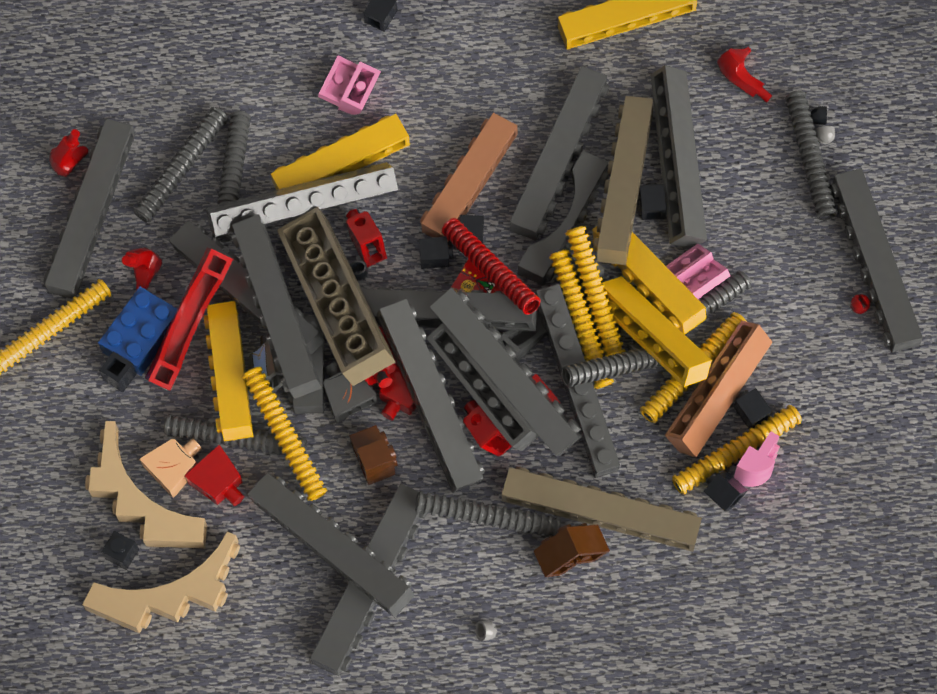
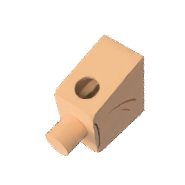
[140,438,202,498]

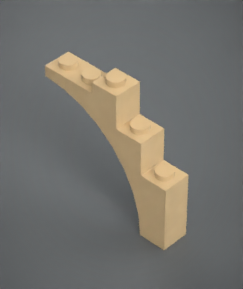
[85,421,207,549]
[82,532,240,633]

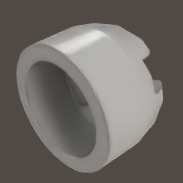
[816,126,835,144]
[476,620,497,641]

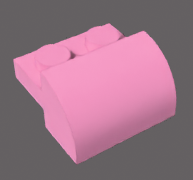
[318,55,381,115]
[666,244,730,299]
[734,431,780,487]

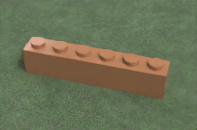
[420,113,518,242]
[665,321,772,457]

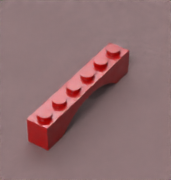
[145,247,233,391]

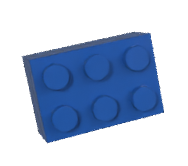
[98,286,177,376]

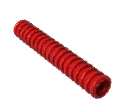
[442,218,541,315]

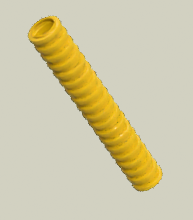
[565,226,626,356]
[549,249,614,389]
[0,279,112,375]
[640,312,747,423]
[242,367,327,501]
[672,405,801,495]

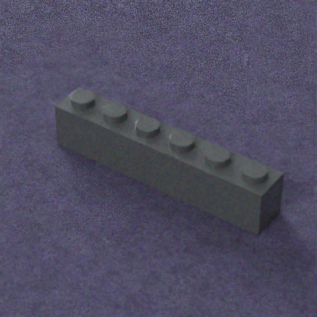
[427,323,539,451]

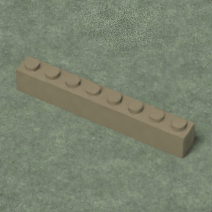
[593,96,653,265]
[502,467,702,552]

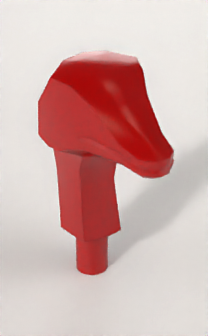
[717,47,772,103]
[49,129,89,177]
[122,247,163,290]

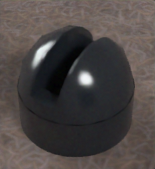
[811,106,827,125]
[350,260,368,281]

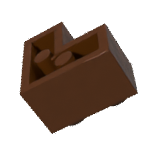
[349,425,398,485]
[534,523,610,577]

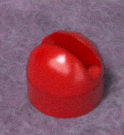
[850,294,870,314]

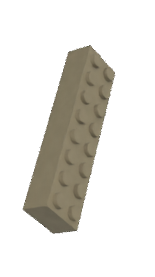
[277,207,395,386]

